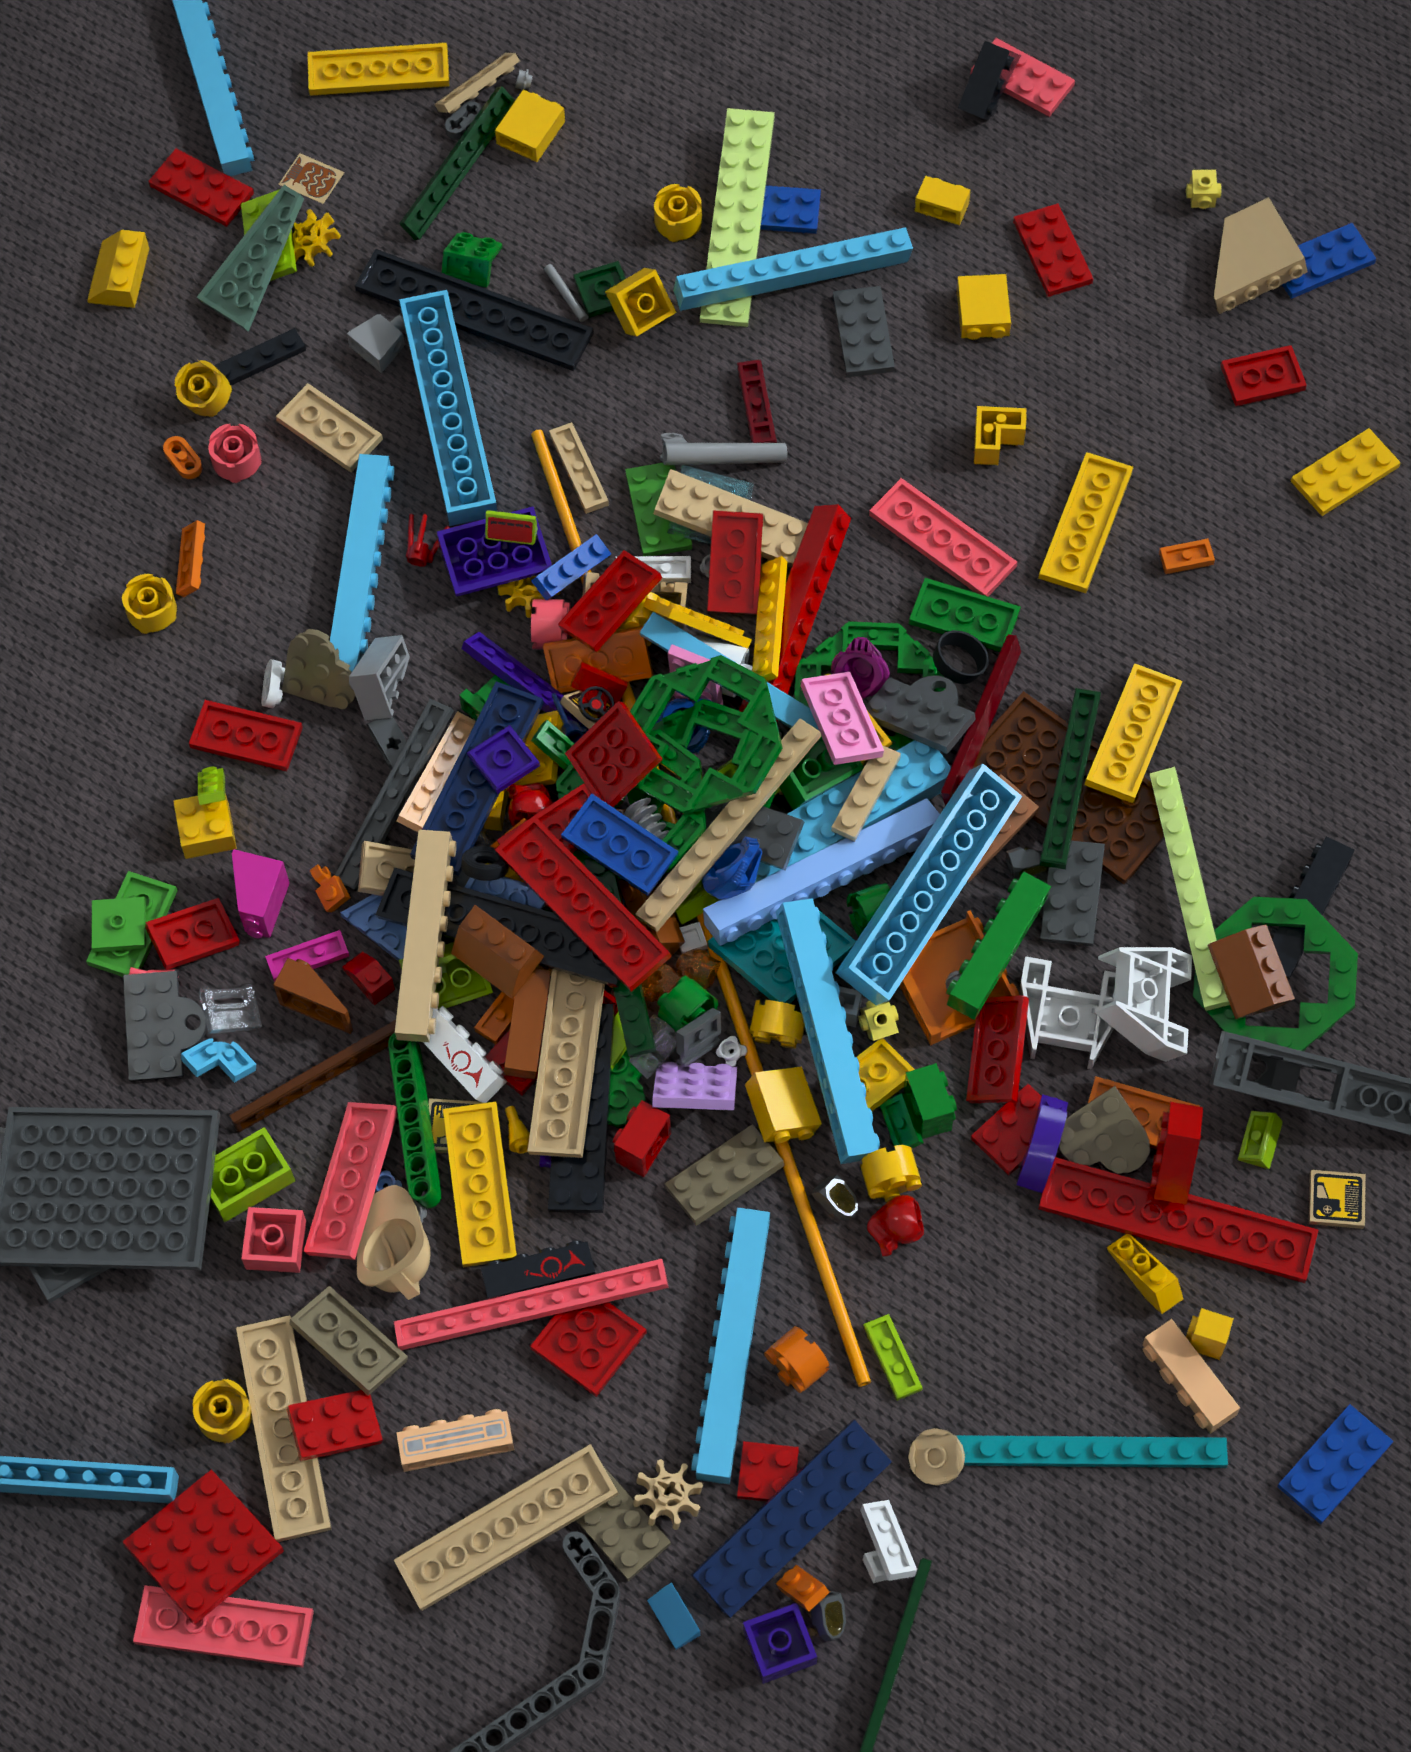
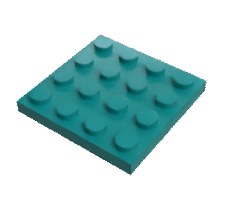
[708,911,856,1004]

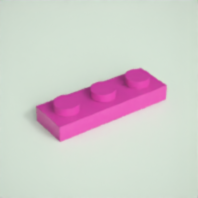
[265,930,350,982]

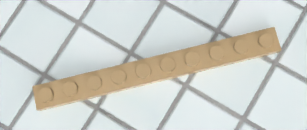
[635,718,821,932]

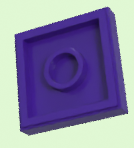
[467,725,540,794]

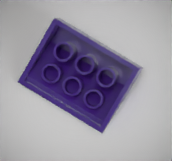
[437,506,552,597]

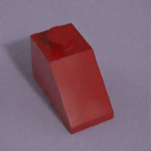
[342,951,395,1005]

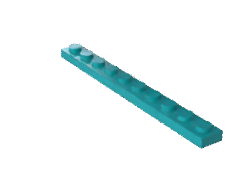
[955,1435,1228,1468]

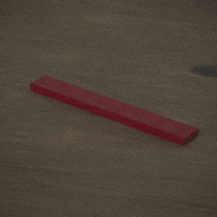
[941,634,1021,806]

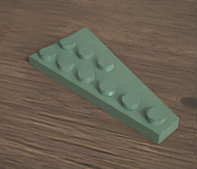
[197,185,304,332]

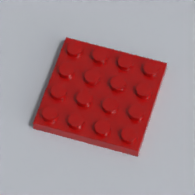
[122,1469,283,1625]

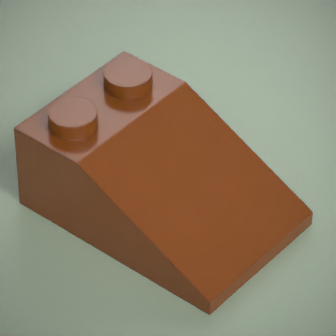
[273,958,353,1034]

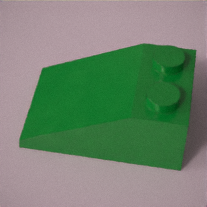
[779,736,864,810]

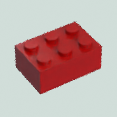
[1150,1102,1203,1205]

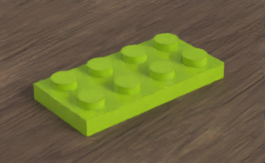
[241,190,297,281]

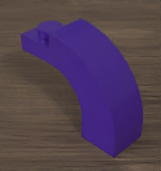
[1016,1094,1068,1193]

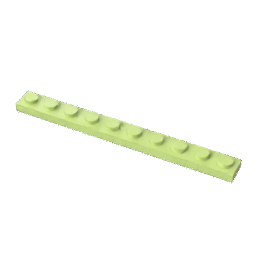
[1150,767,1230,1011]

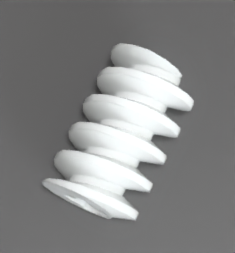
[624,798,669,840]

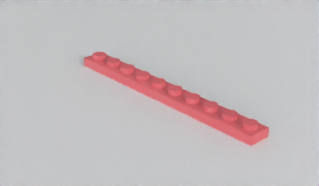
[394,1259,669,1350]

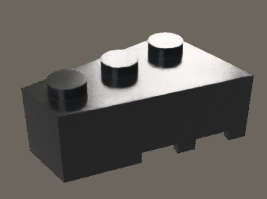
[958,41,1021,120]

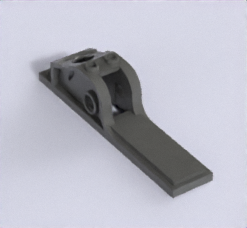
[1209,1031,1411,1135]

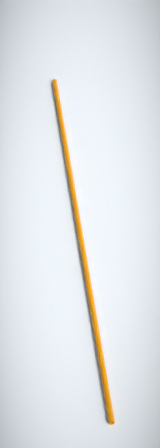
[531,430,871,1387]

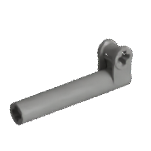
[660,433,787,465]

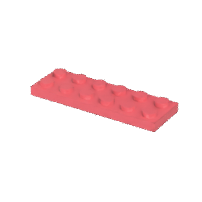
[869,478,1017,597]
[304,1102,398,1260]
[133,1585,314,1668]

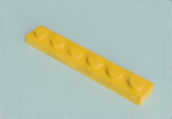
[752,556,787,682]

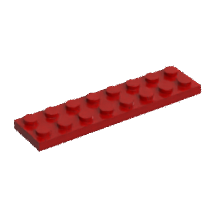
[495,815,672,992]

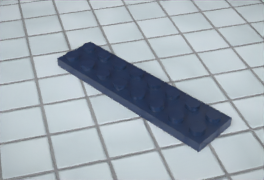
[410,681,544,876]
[691,1420,892,1618]

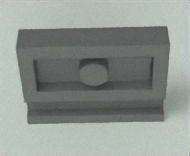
[676,1008,721,1067]

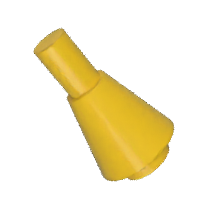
[505,1106,530,1154]

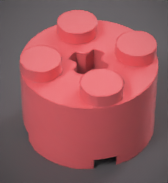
[208,424,261,483]
[531,599,570,650]

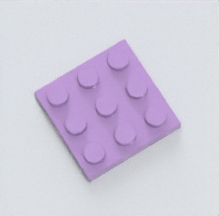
[652,1062,737,1110]

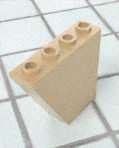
[1214,197,1308,314]

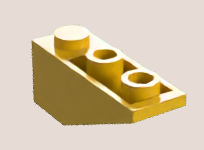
[1107,1234,1183,1314]

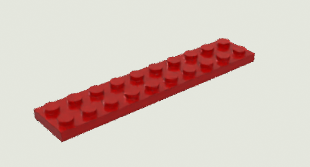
[1039,1157,1318,1283]

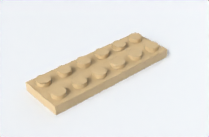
[653,469,808,568]

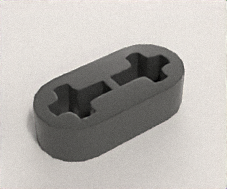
[445,101,482,140]

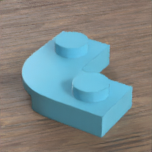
[181,1038,256,1083]

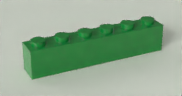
[946,872,1051,1020]

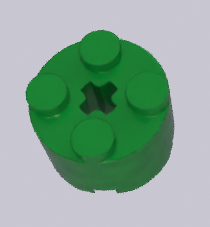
[846,883,890,937]
[657,976,718,1034]

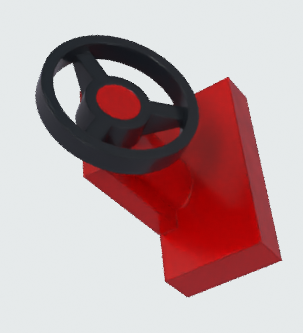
[570,662,628,722]

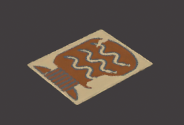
[279,153,345,204]

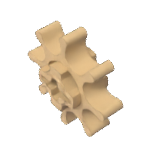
[633,1459,703,1530]

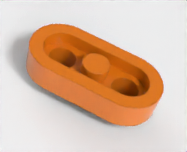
[163,436,203,479]

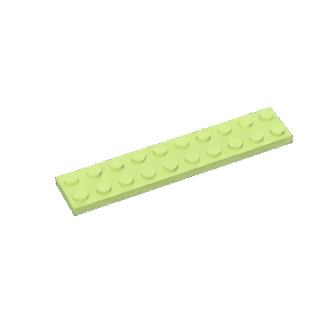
[700,108,774,327]

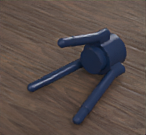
[551,693,588,743]

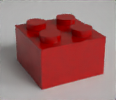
[613,1100,671,1177]

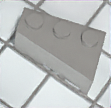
[349,635,410,720]

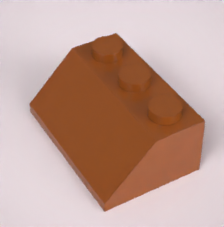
[451,905,544,999]
[1208,924,1295,1019]

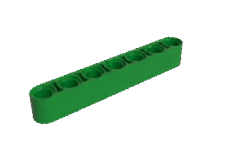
[388,1033,441,1208]

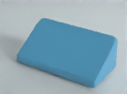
[647,1583,701,1650]

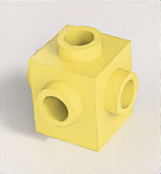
[1186,170,1221,209]
[858,1001,899,1041]

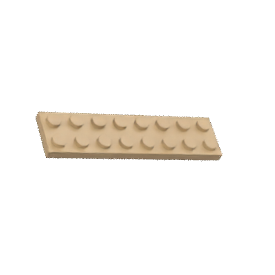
[528,969,605,1158]
[236,1315,332,1542]
[394,1444,619,1611]

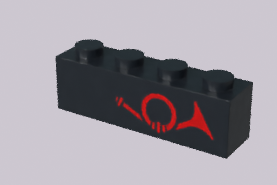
[481,1241,595,1299]

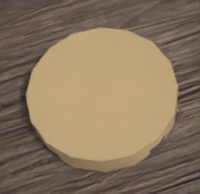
[908,1428,965,1486]

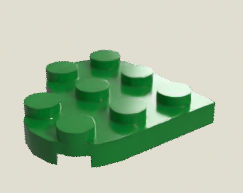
[608,1049,646,1128]

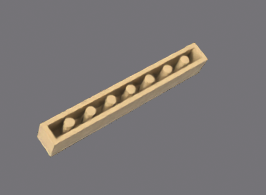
[395,830,456,1042]

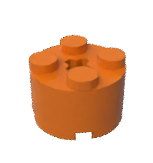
[764,1326,829,1393]

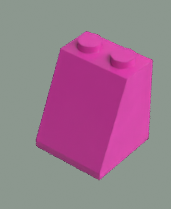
[232,849,290,938]

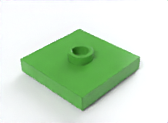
[92,897,146,952]

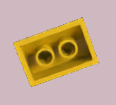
[87,230,149,308]

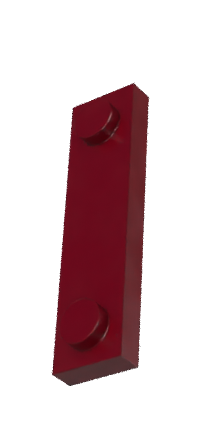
[737,359,777,443]

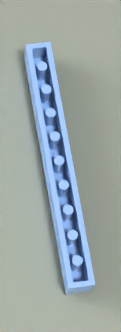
[703,798,940,946]

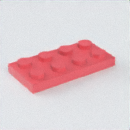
[971,38,1075,117]

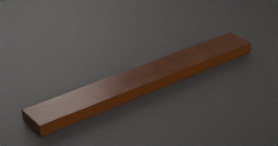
[229,1020,396,1133]

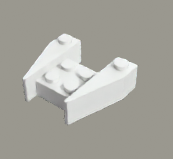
[1095,947,1192,1062]
[1019,956,1116,1069]

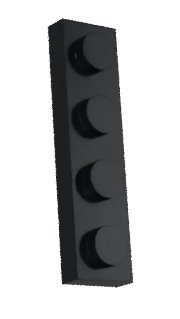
[214,328,306,385]

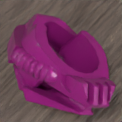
[831,637,890,700]

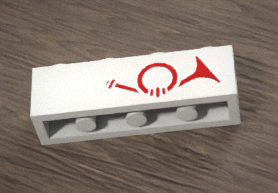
[423,1006,507,1103]

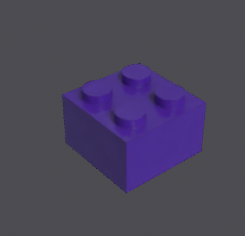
[743,1603,817,1684]

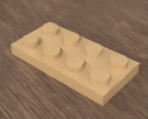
[276,384,383,472]

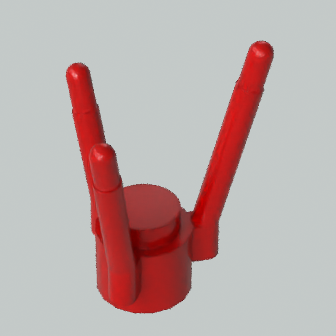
[405,514,450,567]

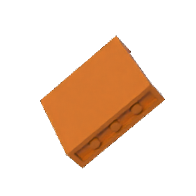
[899,910,1019,1046]

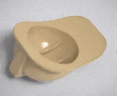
[357,1185,431,1300]

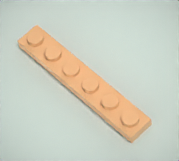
[397,711,476,832]

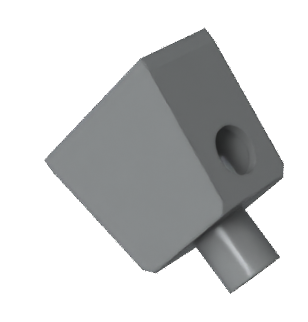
[347,314,405,373]

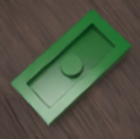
[531,720,575,770]
[880,1093,924,1149]

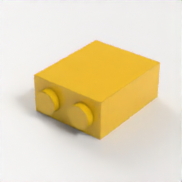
[495,90,565,162]
[957,274,1011,340]
[745,1067,822,1143]

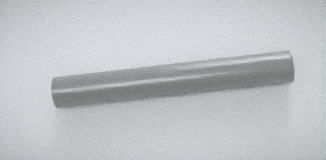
[544,264,588,322]

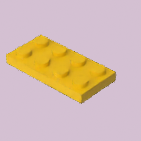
[1291,428,1401,516]
[643,597,752,648]

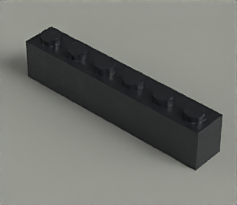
[1270,836,1355,981]

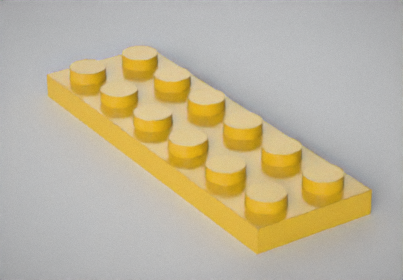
[308,43,449,96]
[1038,452,1133,593]
[1084,663,1182,803]
[443,1102,517,1267]

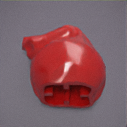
[507,783,553,827]
[867,1195,924,1257]

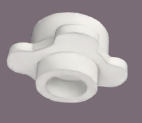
[716,1036,747,1067]

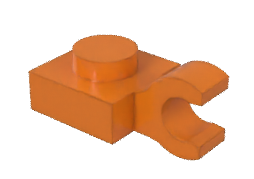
[310,864,351,913]

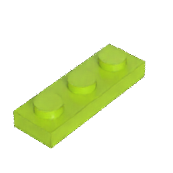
[198,767,226,805]

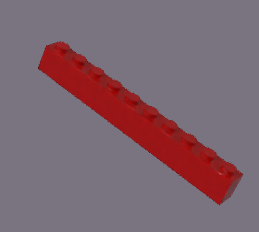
[739,504,851,722]

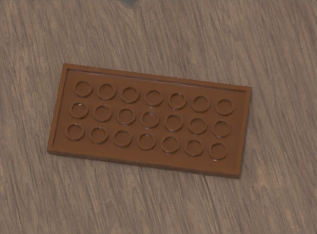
[972,691,1188,885]

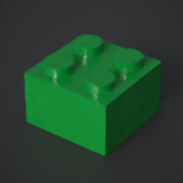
[904,1063,957,1139]

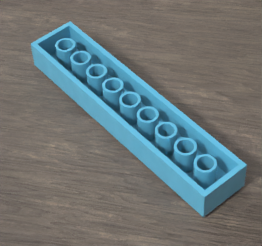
[399,290,497,526]
[755,740,951,883]
[836,764,1022,1005]

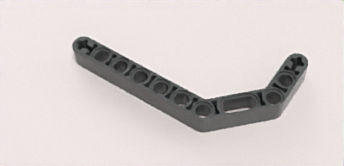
[449,1531,620,1752]

